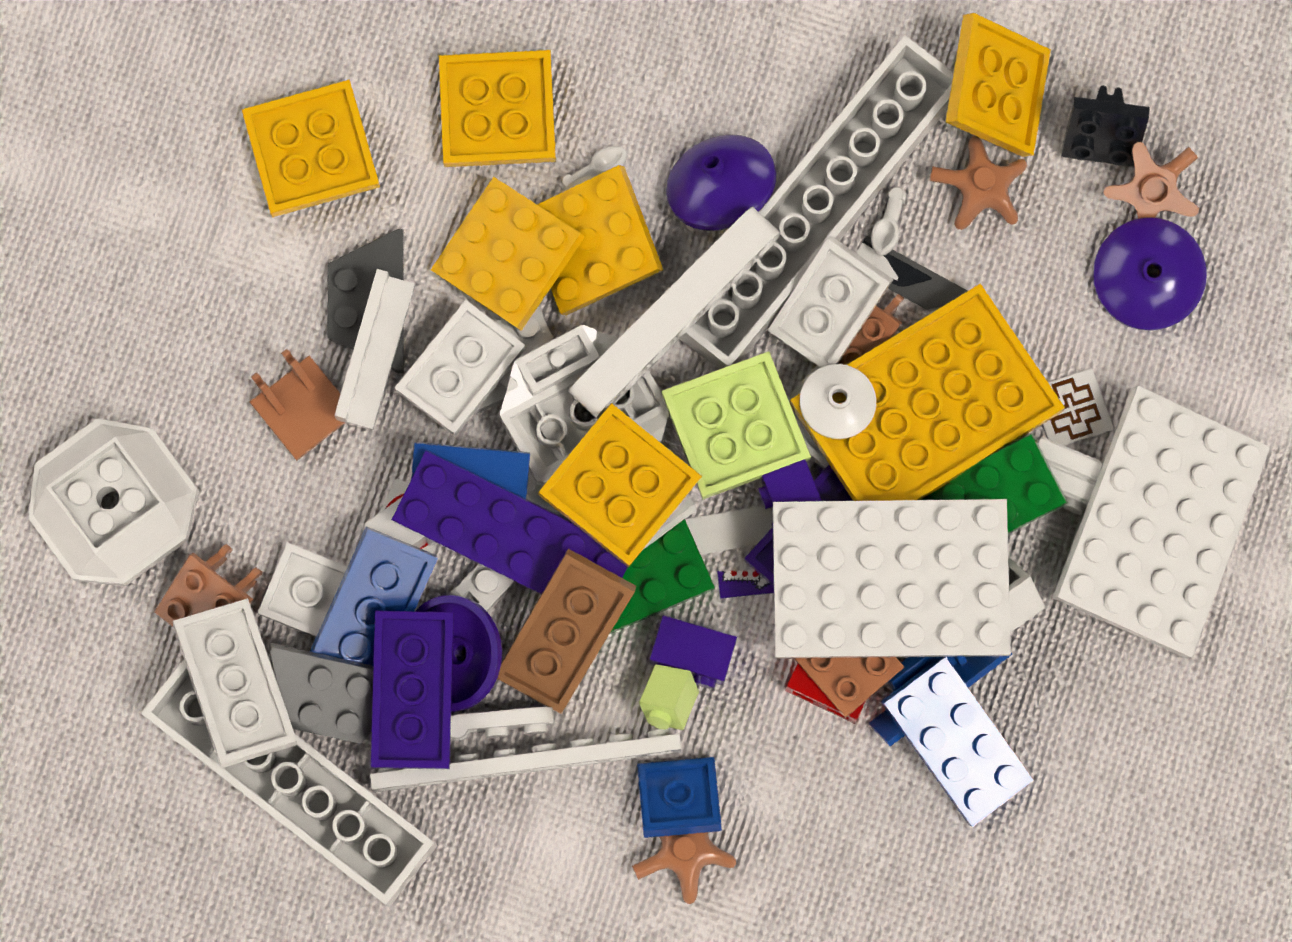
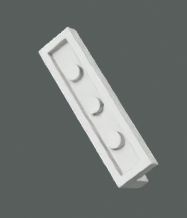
[334,269,415,430]

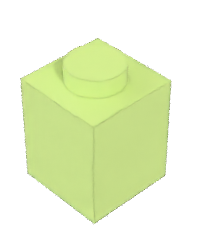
[639,664,699,730]

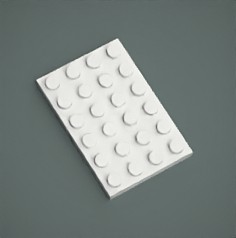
[1052,386,1270,658]
[773,499,1011,658]

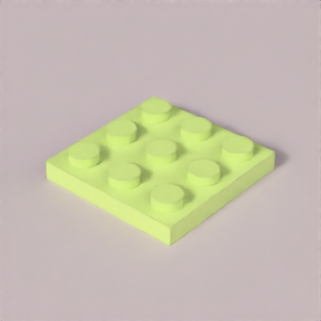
[661,351,811,500]

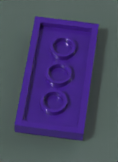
[371,611,454,769]

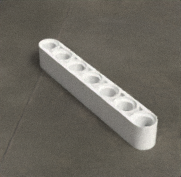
[569,207,781,419]

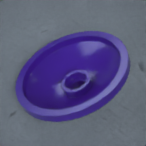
[666,135,777,231]
[1093,218,1207,331]
[415,595,502,711]

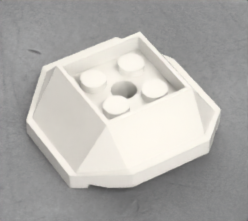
[499,325,669,485]
[28,418,199,586]

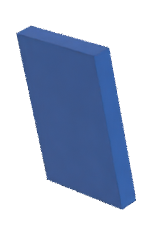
[411,442,530,499]

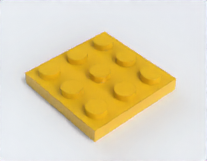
[945,13,1051,157]
[439,50,556,167]
[241,79,380,218]
[537,165,663,316]
[430,176,585,331]
[538,403,702,567]

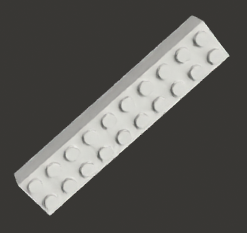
[680,35,954,369]

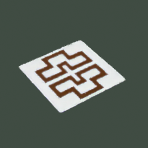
[1043,369,1114,446]

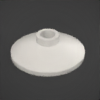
[800,364,876,439]

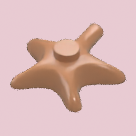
[930,136,1027,230]
[1103,142,1199,219]
[632,832,736,904]

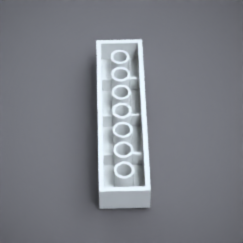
[141,659,437,907]

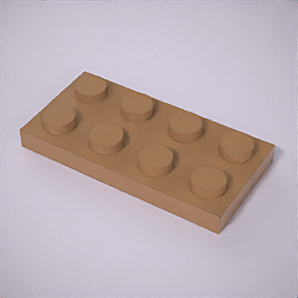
[497,549,636,714]

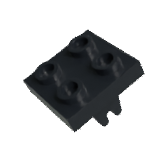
[1061,85,1150,167]

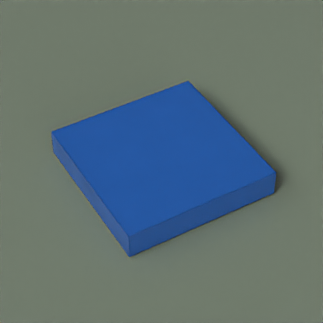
[637,757,722,838]

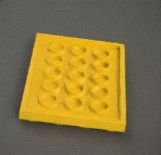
[789,283,1065,501]

